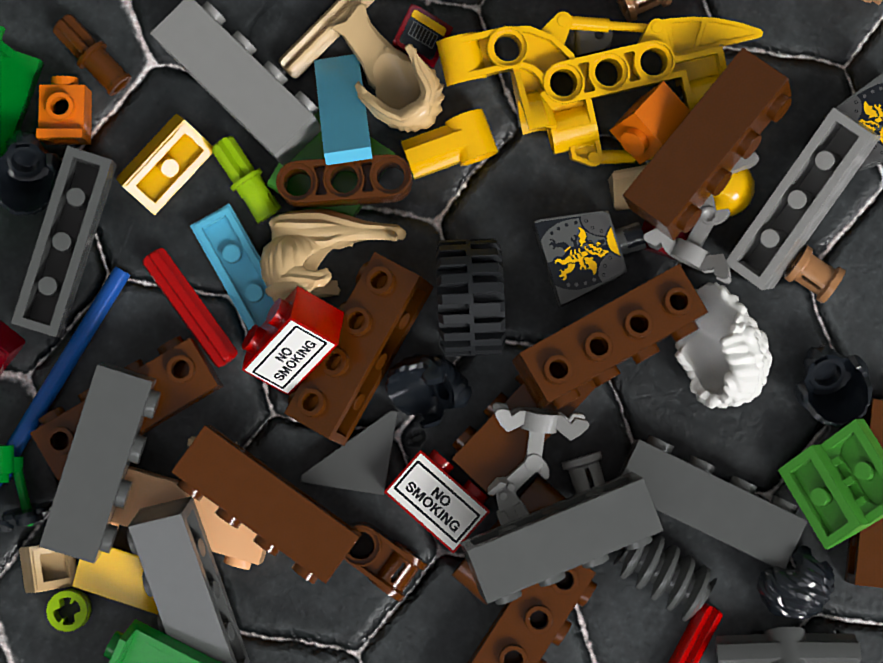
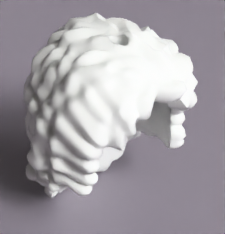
[675,282,772,409]

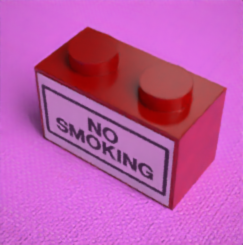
[242,286,344,396]
[384,449,490,554]

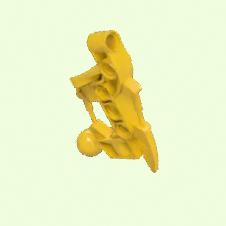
[436,12,763,216]

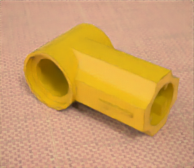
[401,108,499,180]

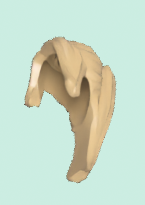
[331,3,445,133]
[260,209,406,302]

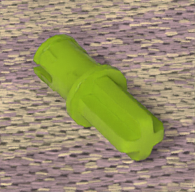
[212,135,282,224]

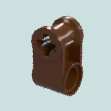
[345,522,428,602]

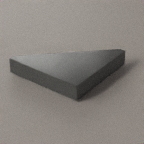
[300,411,398,495]

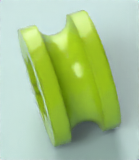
[46,588,92,632]

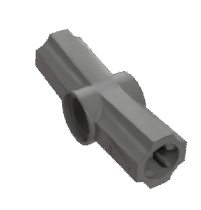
[715,627,862,663]

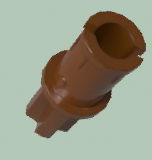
[53,14,132,96]

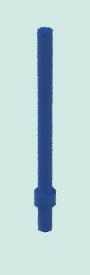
[0,266,131,488]

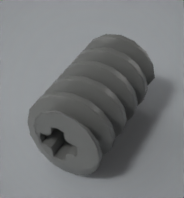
[613,534,717,622]

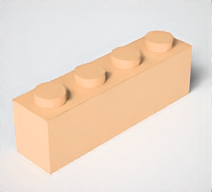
[111,466,266,570]

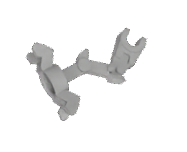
[643,152,759,284]
[487,402,589,525]

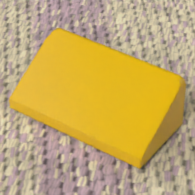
[116,114,213,215]
[72,547,158,615]

